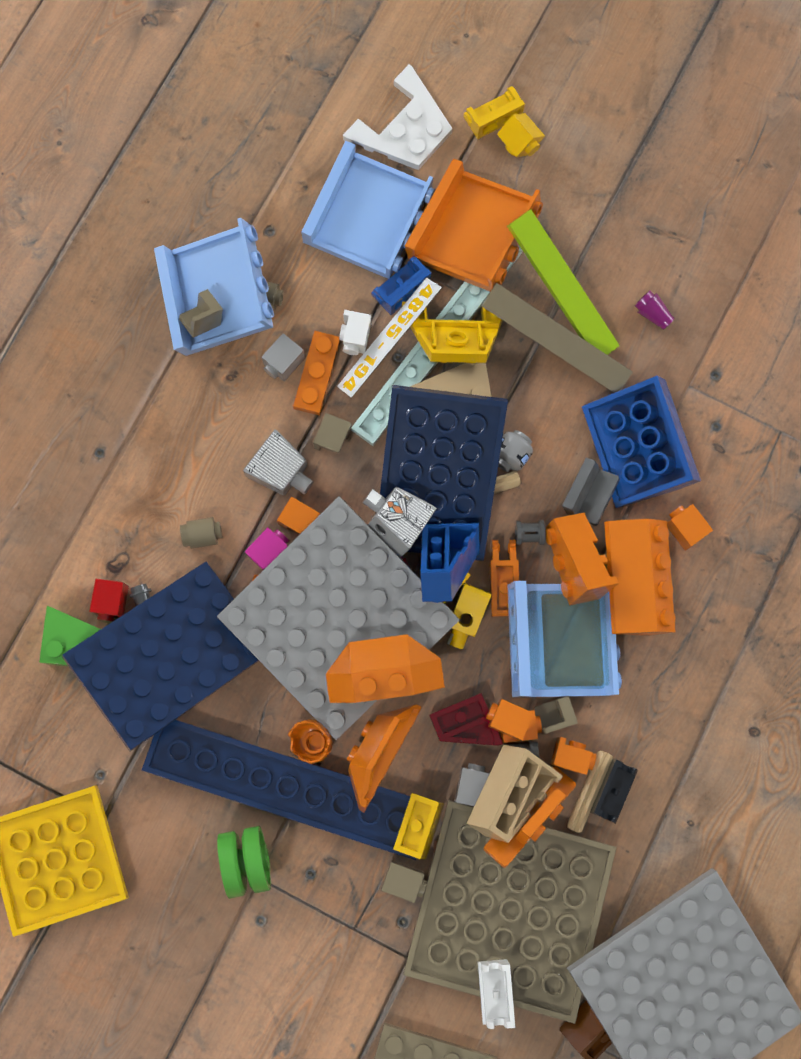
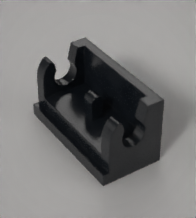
[590,759,638,824]

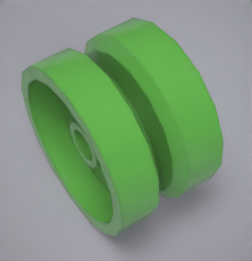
[217,825,271,899]

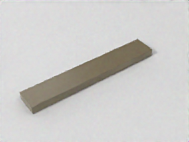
[482,283,633,393]

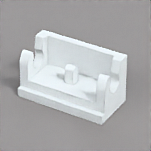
[478,959,515,1029]

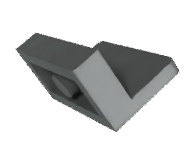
[562,458,620,526]

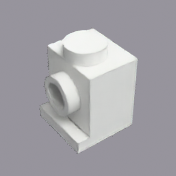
[339,310,371,355]

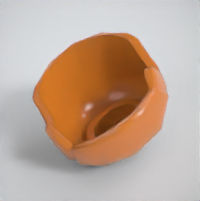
[288,719,333,764]

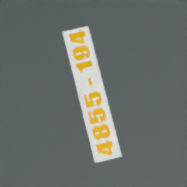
[337,278,442,397]

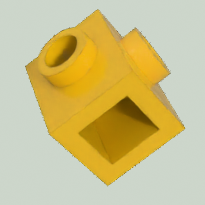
[497,113,545,157]

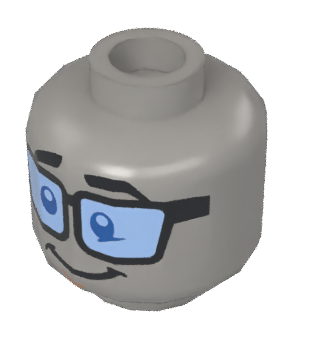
[498,430,533,472]

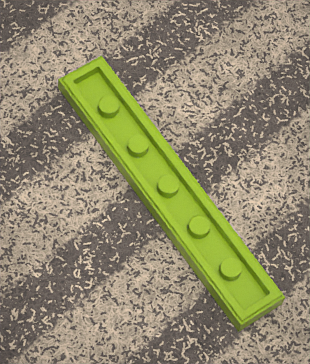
[507,209,620,355]

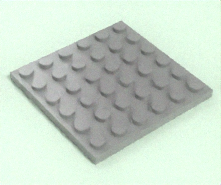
[217,496,460,740]
[567,868,801,1059]

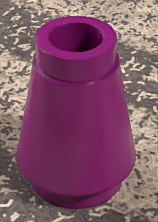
[634,290,675,330]

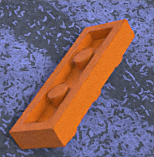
[293,331,341,416]

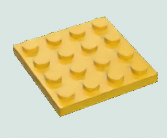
[0,785,129,937]

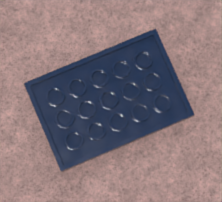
[380,385,508,561]
[62,561,259,752]

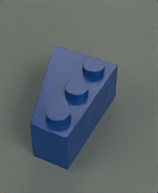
[421,523,480,603]

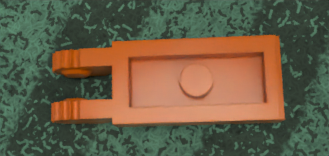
[490,540,519,617]

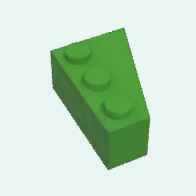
[39,606,101,667]

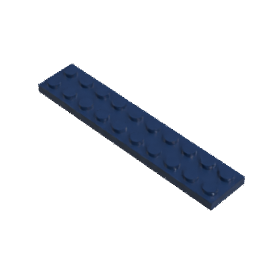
[142,720,416,860]

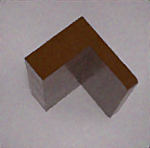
[559,1001,612,1059]

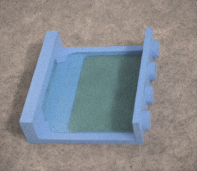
[507,581,622,698]

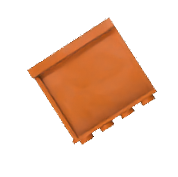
[405,158,543,292]

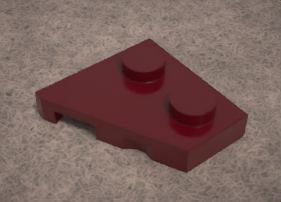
[429,693,503,746]

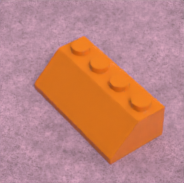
[604,519,676,636]

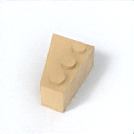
[410,363,491,397]
[467,745,563,843]

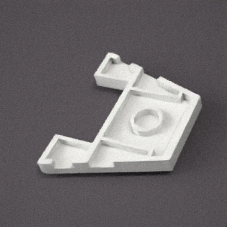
[343,64,453,170]

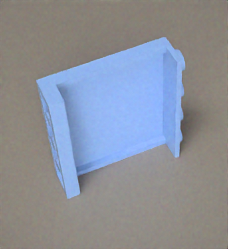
[301,141,435,279]
[154,218,274,356]

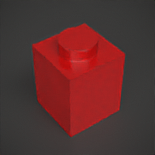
[89,578,129,622]

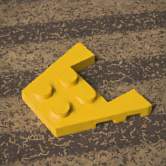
[402,302,503,364]

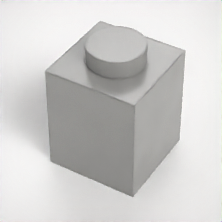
[262,333,305,382]
[454,763,490,806]

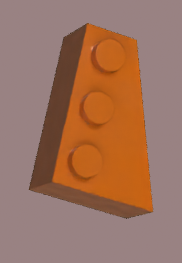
[545,513,619,606]

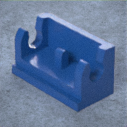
[371,256,431,315]

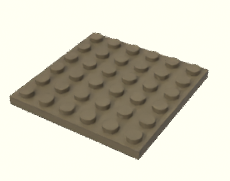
[403,800,617,1024]

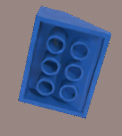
[582,376,701,508]

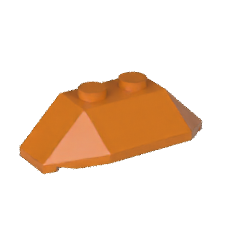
[326,634,445,703]
[347,704,422,813]

